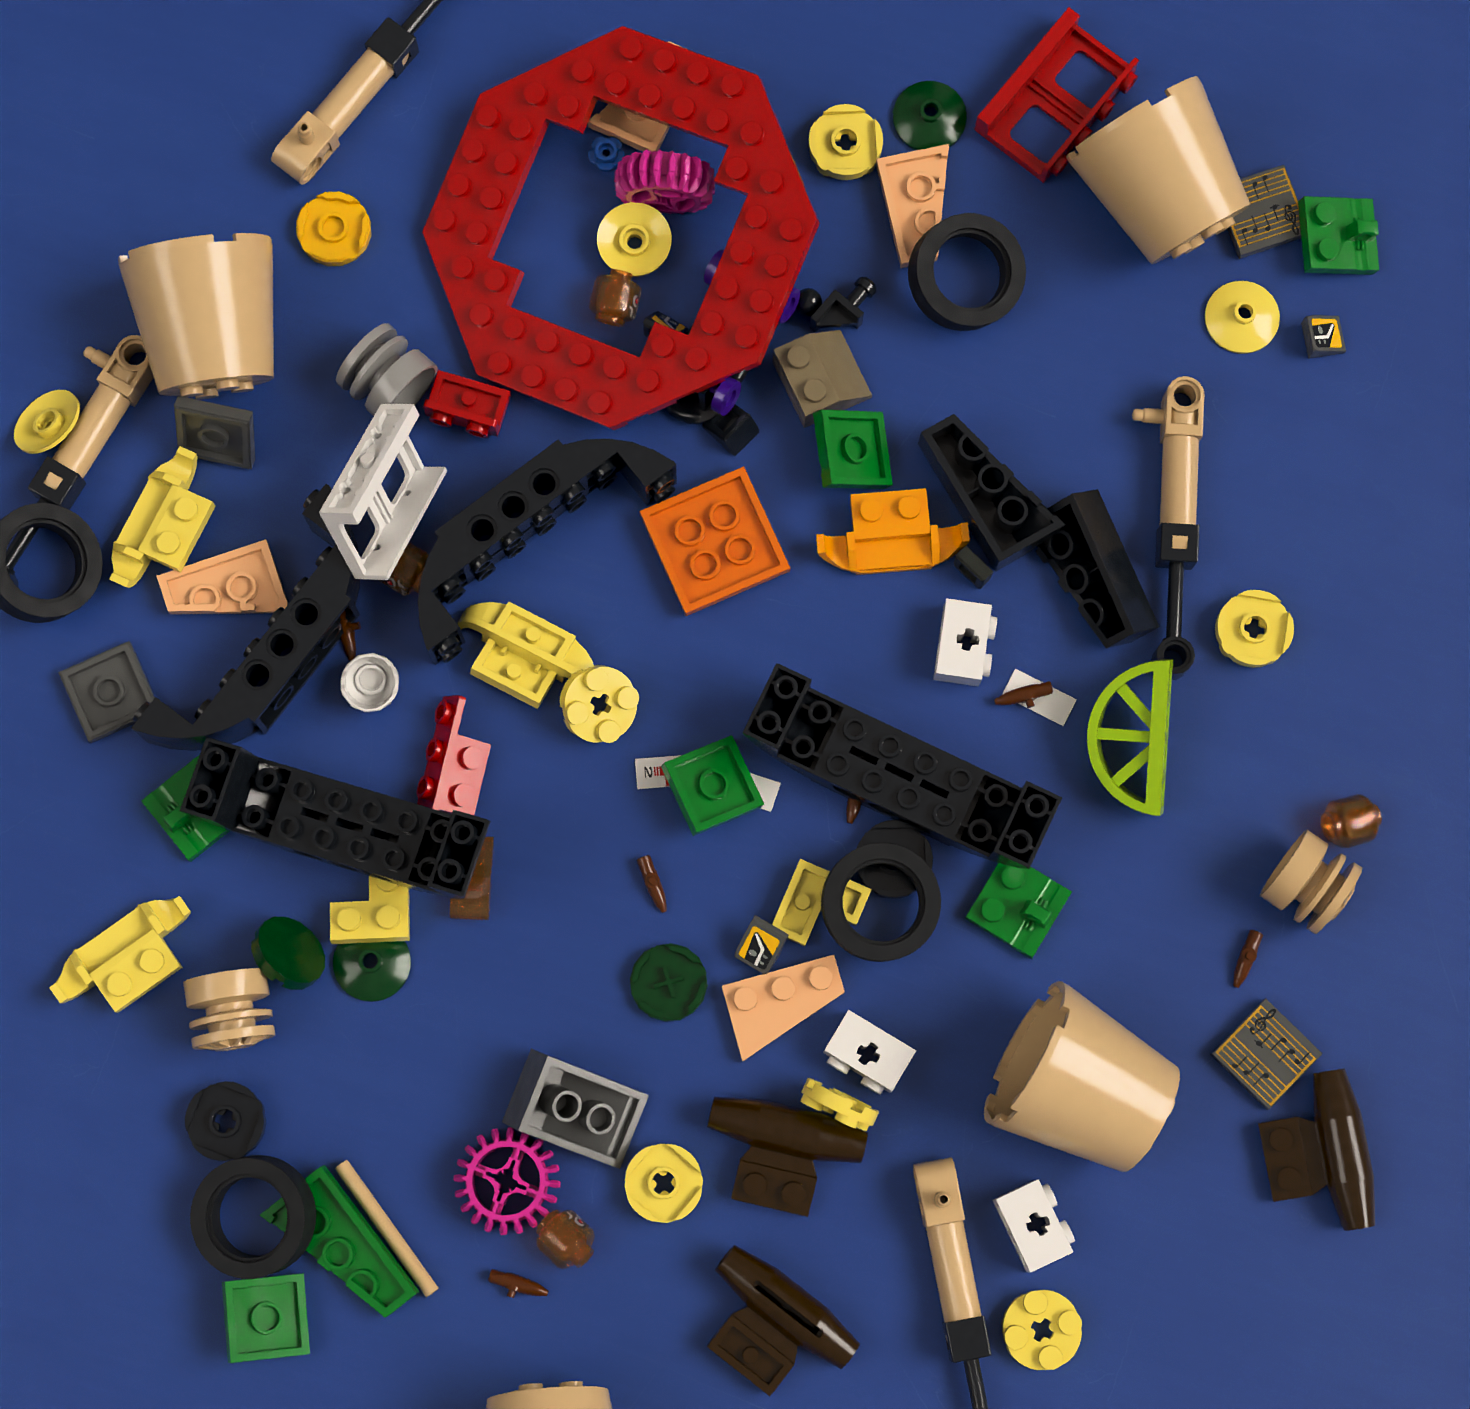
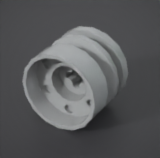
[335,323,438,416]

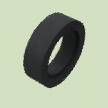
[908,213,1026,331]
[0,503,103,623]
[821,843,941,962]
[190,1155,316,1279]

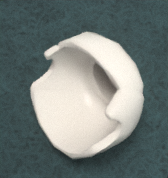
[340,653,399,712]

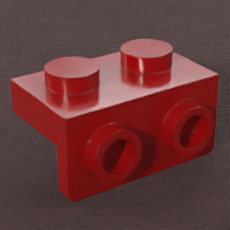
[423,370,511,438]

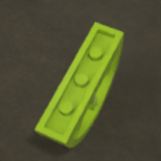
[1087,659,1173,816]

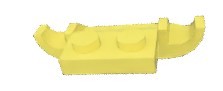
[109,446,216,588]
[457,601,595,709]
[49,896,191,1013]

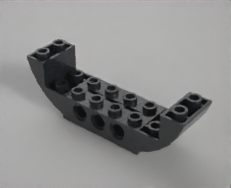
[418,439,677,665]
[131,484,360,751]
[743,663,1062,869]
[180,737,491,899]

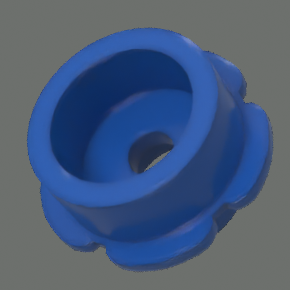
[588,136,625,172]

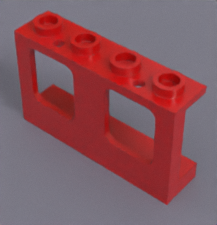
[974,7,1139,183]

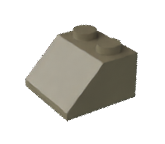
[772,330,872,428]

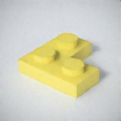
[772,859,872,946]
[330,876,410,944]

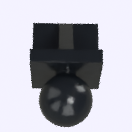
[796,277,876,332]

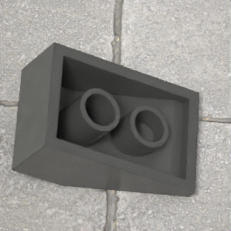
[502,1048,649,1169]

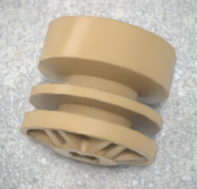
[1260,829,1363,934]
[183,968,276,1052]

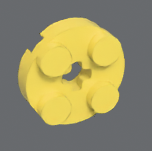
[808,104,883,180]
[1215,590,1294,668]
[560,665,639,743]
[800,1078,879,1131]
[624,1143,703,1223]
[1001,1290,1082,1370]

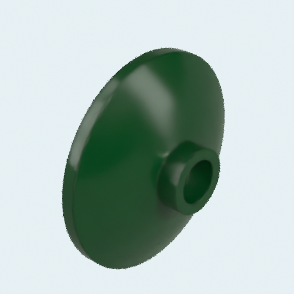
[893,81,967,150]
[333,941,411,1002]

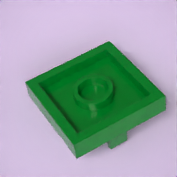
[1298,196,1379,275]
[813,410,893,489]
[661,735,764,836]
[141,755,229,862]
[965,863,1072,959]
[222,1273,310,1363]

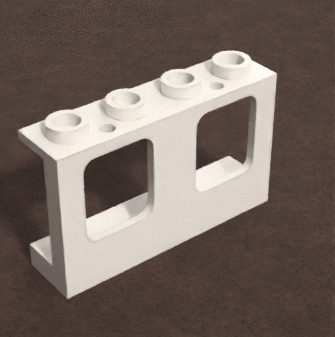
[319,404,447,580]

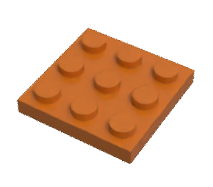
[640,466,791,616]

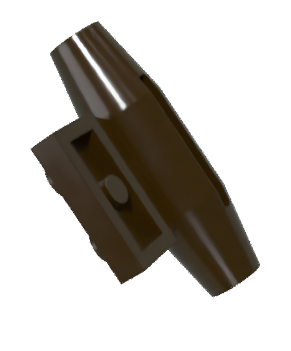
[1258,1068,1375,1231]
[707,1096,868,1217]
[707,1245,860,1396]

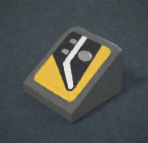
[1301,315,1346,359]
[734,915,789,974]

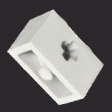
[933,598,997,687]
[823,1010,916,1095]
[992,1179,1075,1273]

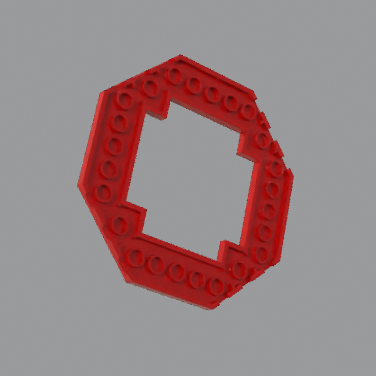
[422,26,820,431]

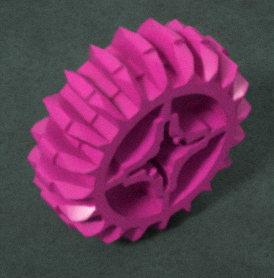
[614,149,716,215]
[453,1127,561,1235]

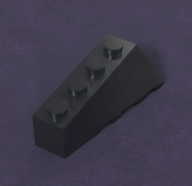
[918,414,1065,572]
[1035,489,1159,648]

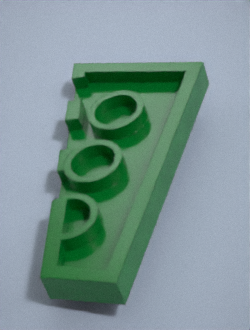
[260,1165,420,1318]

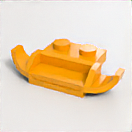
[816,488,970,575]

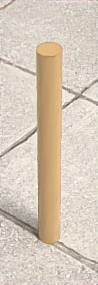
[335,1160,439,1298]

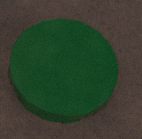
[251,916,325,990]
[630,943,708,1022]

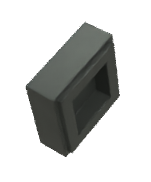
[954,546,994,589]

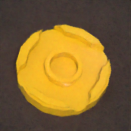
[296,191,371,266]

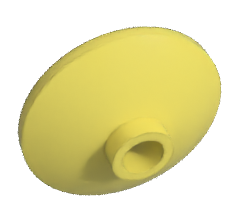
[597,202,672,277]
[1204,281,1280,354]
[14,390,80,454]

